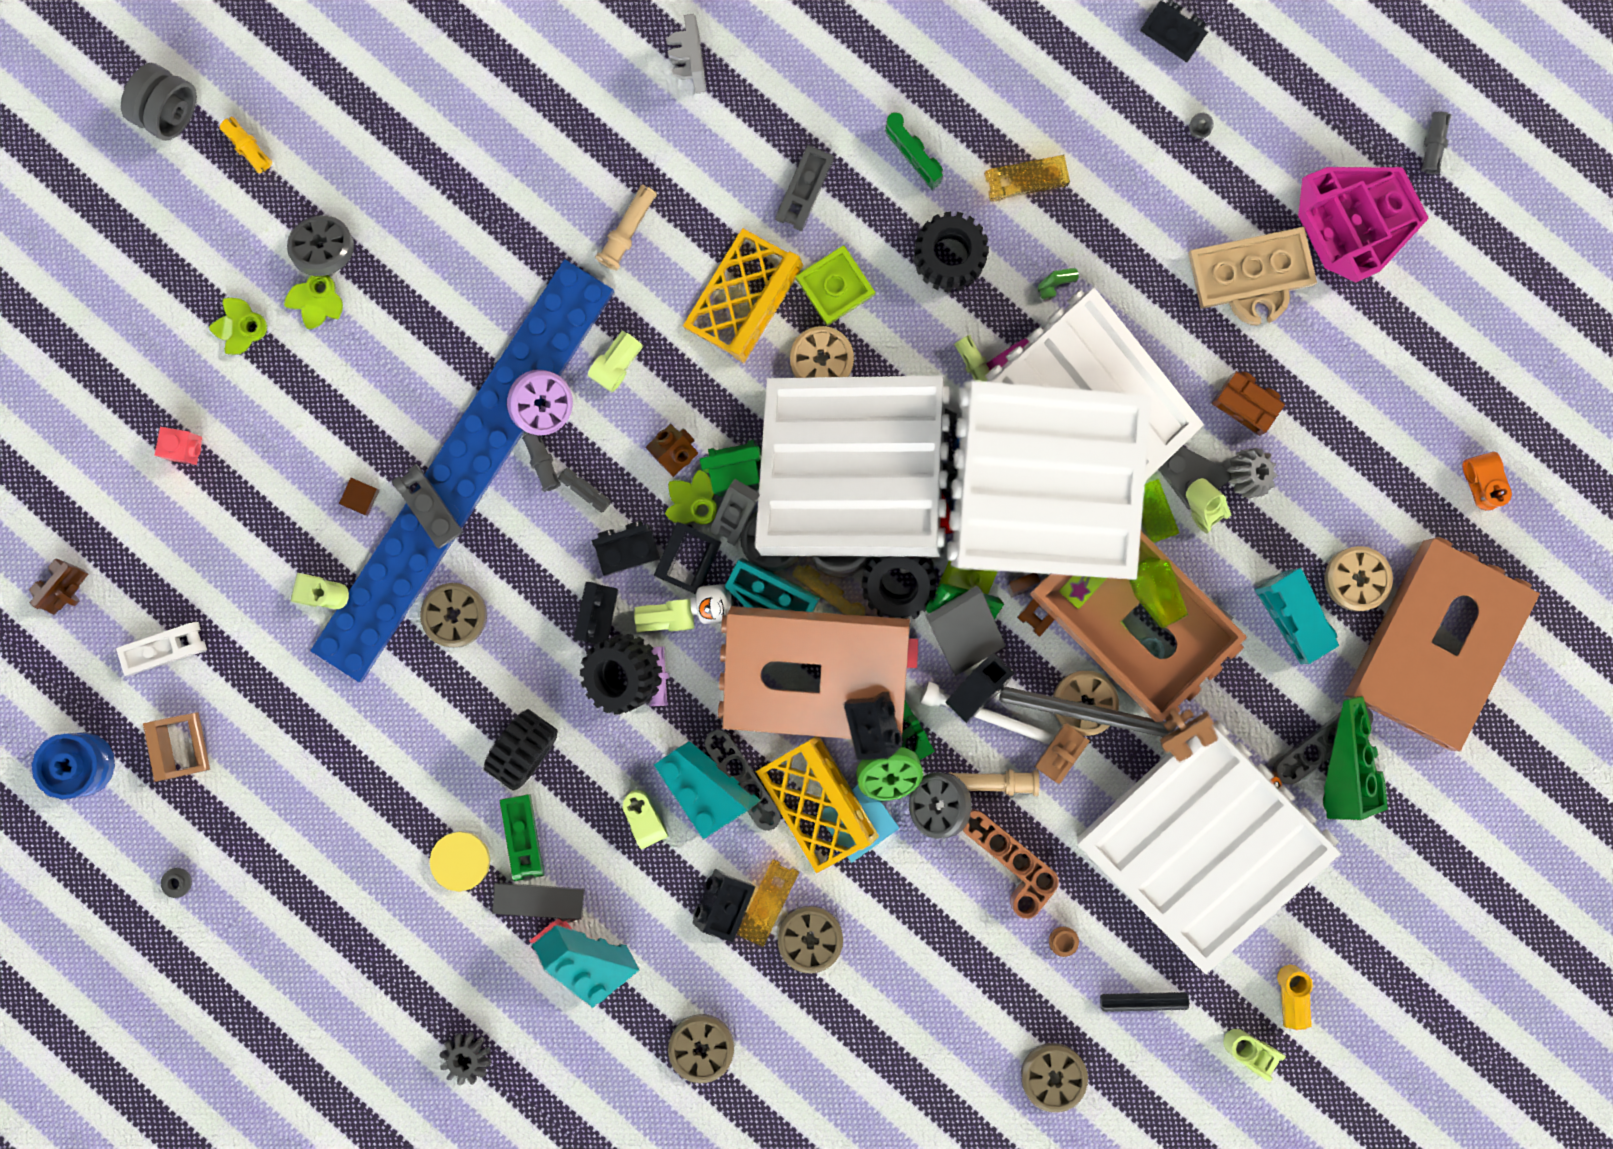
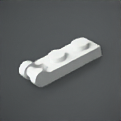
[116,622,207,676]

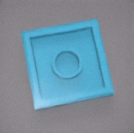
[822,784,900,863]

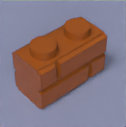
[1211,371,1285,436]

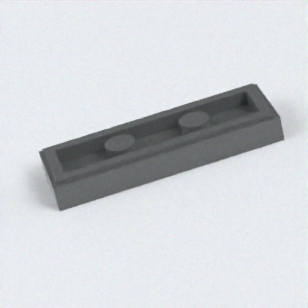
[492,883,585,920]

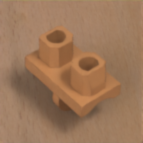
[1159,707,1218,762]
[1034,723,1090,785]

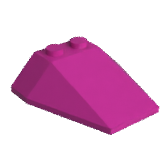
[1298,167,1429,282]

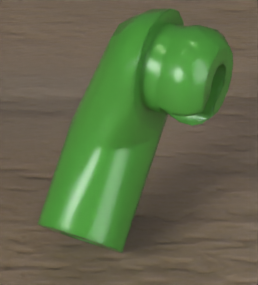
[1038,268,1079,300]

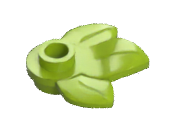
[284,275,343,330]
[209,297,267,355]
[665,470,717,525]

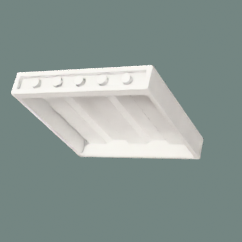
[959,288,1204,481]
[755,376,951,557]
[947,381,1152,579]
[1077,720,1341,975]

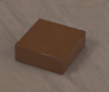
[339,478,380,516]
[1007,573,1041,598]

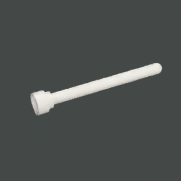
[920,681,1055,745]

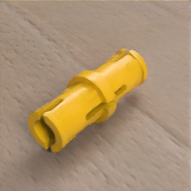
[219,116,272,173]

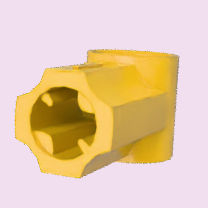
[1277,964,1313,1030]

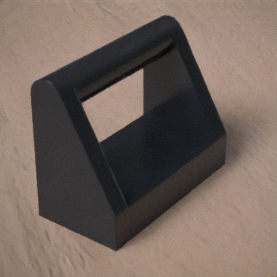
[653,521,722,594]

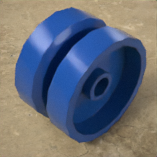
[31,732,115,800]

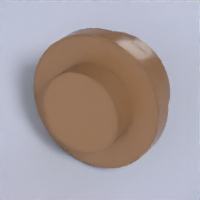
[1049,926,1079,957]

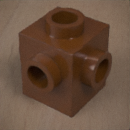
[645,423,699,477]

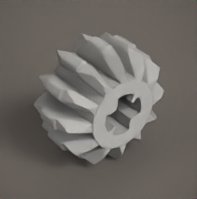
[1226,448,1278,498]

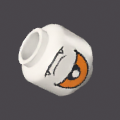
[691,584,735,624]

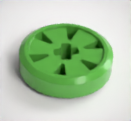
[856,747,923,801]

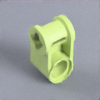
[1186,478,1231,534]
[290,573,349,609]
[622,789,669,849]
[1223,1029,1286,1082]

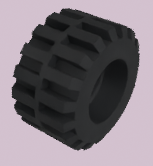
[913,211,989,292]
[861,556,937,619]
[580,634,662,715]
[483,709,558,791]

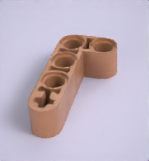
[963,809,1059,919]

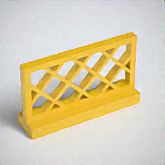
[683,228,804,363]
[756,736,879,874]

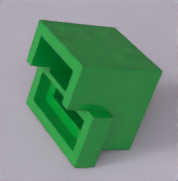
[699,439,762,497]

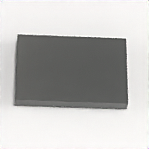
[925,586,1006,676]

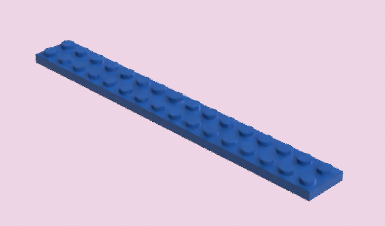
[310,259,614,683]

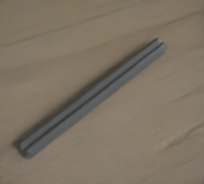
[999,686,1175,737]

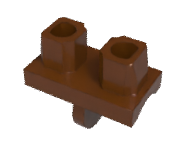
[29,559,89,615]

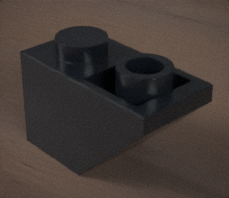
[945,653,1015,723]

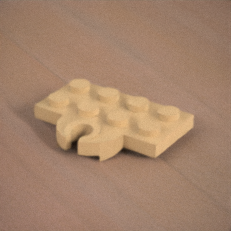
[1188,227,1317,326]

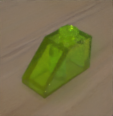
[1129,557,1188,628]

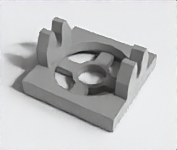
[666,14,707,93]

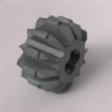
[439,1032,492,1086]

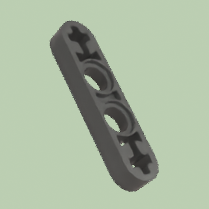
[1272,706,1373,784]
[705,730,781,831]

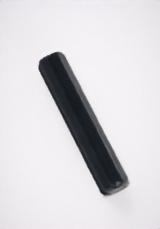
[1100,992,1190,1012]

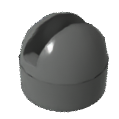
[1189,112,1214,139]

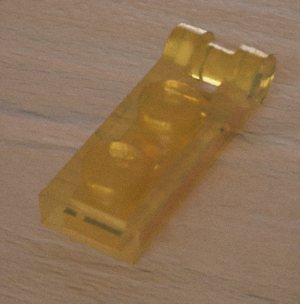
[984,155,1070,202]
[792,565,865,616]
[737,859,799,947]

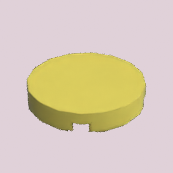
[429,831,491,892]

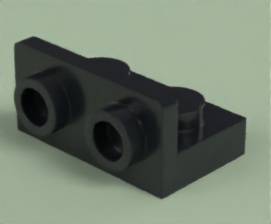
[1140,0,1209,63]
[591,521,660,576]
[573,581,619,644]
[843,692,902,760]
[693,869,756,942]

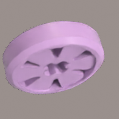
[507,370,573,435]

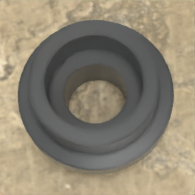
[161,868,192,898]

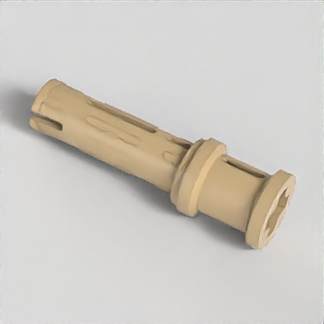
[595,185,657,271]
[949,769,1039,796]

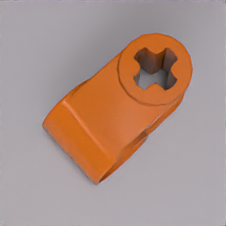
[1463,451,1512,511]

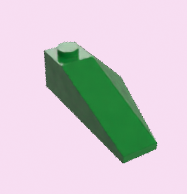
[1323,696,1388,820]

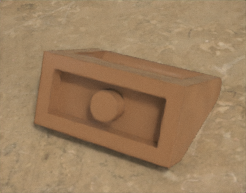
[143,712,210,782]

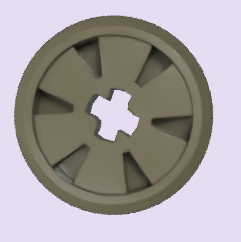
[420,583,487,648]
[778,906,843,973]
[668,1014,734,1083]
[1021,1043,1088,1113]

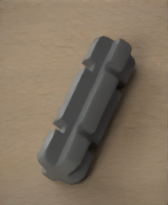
[558,468,611,512]

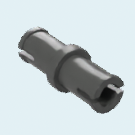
[1421,111,1452,174]
[522,433,561,492]

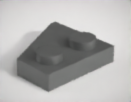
[1158,446,1231,510]

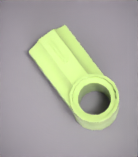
[588,331,643,393]
[634,599,695,632]

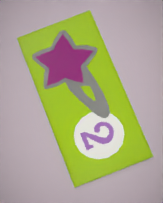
[1059,575,1108,610]

